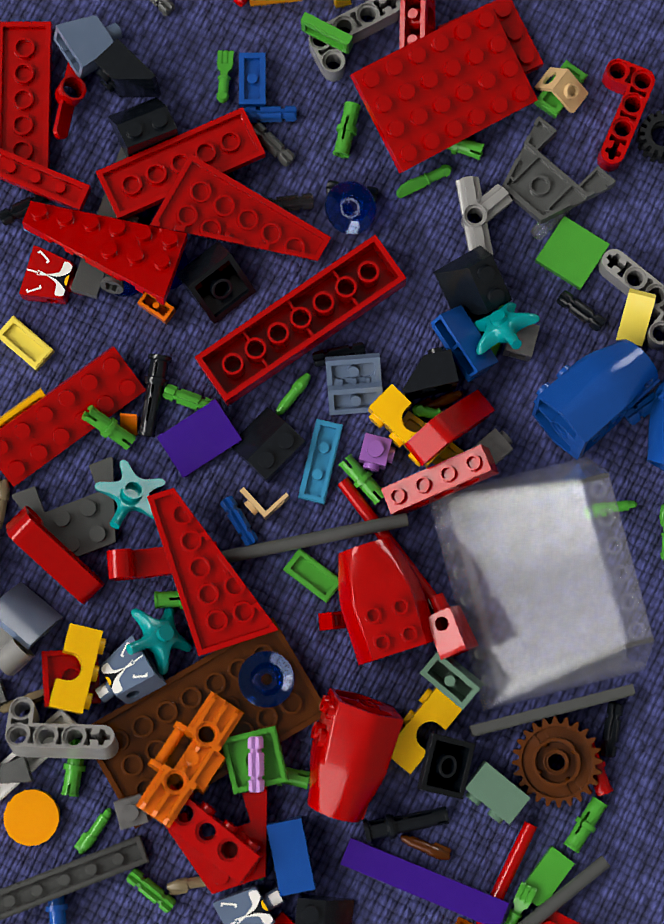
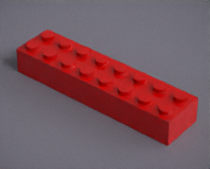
[195,234,407,407]

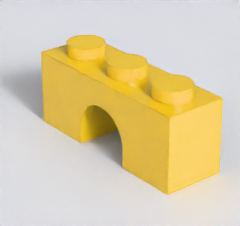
[368,384,450,468]
[48,623,106,715]
[391,687,462,774]

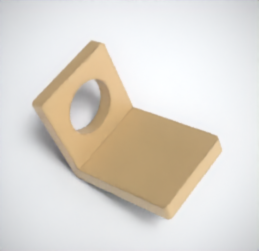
[535,67,588,113]
[239,487,290,520]

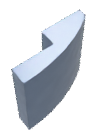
[325,353,383,415]
[0,582,63,650]

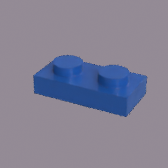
[239,53,266,108]

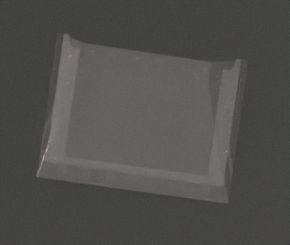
[430,457,654,711]

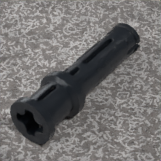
[138,354,172,438]
[362,806,449,844]

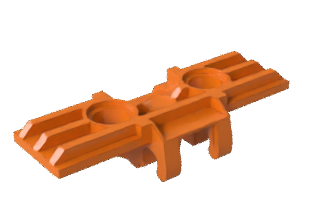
[136,691,244,828]

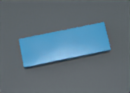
[298,419,343,505]

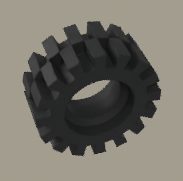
[636,110,664,163]

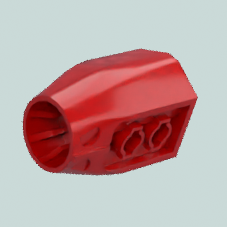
[338,537,433,665]
[307,688,404,822]

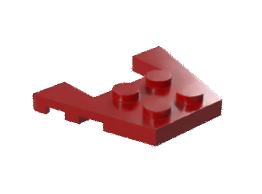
[164,787,268,894]

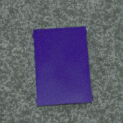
[157,399,242,478]

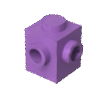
[359,433,396,472]

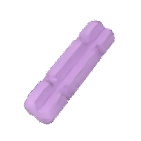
[248,736,265,793]

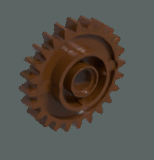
[512,716,603,808]

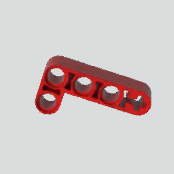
[597,58,655,172]
[404,389,496,466]
[6,505,104,605]
[106,542,217,581]

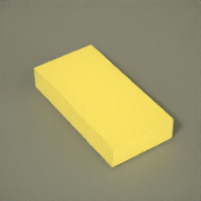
[616,288,656,346]
[0,315,55,371]

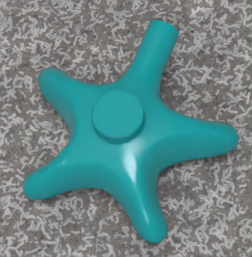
[474,302,540,355]
[94,460,165,529]
[126,608,192,675]

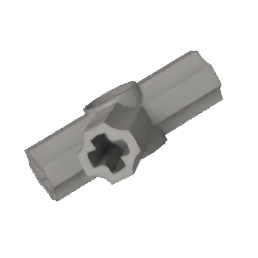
[455,176,513,256]

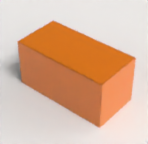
[137,292,176,325]

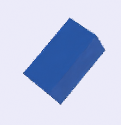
[431,305,499,383]
[266,815,316,897]

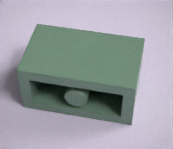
[420,652,484,710]
[465,761,530,825]

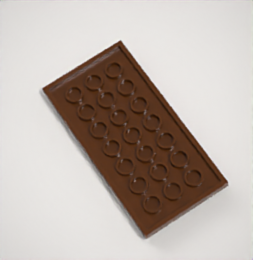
[91,617,322,829]

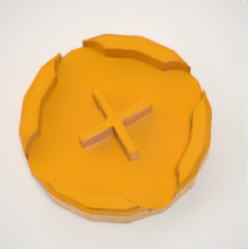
[3,789,60,846]

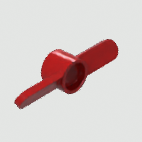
[53,63,86,140]

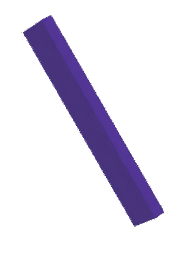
[340,837,509,924]

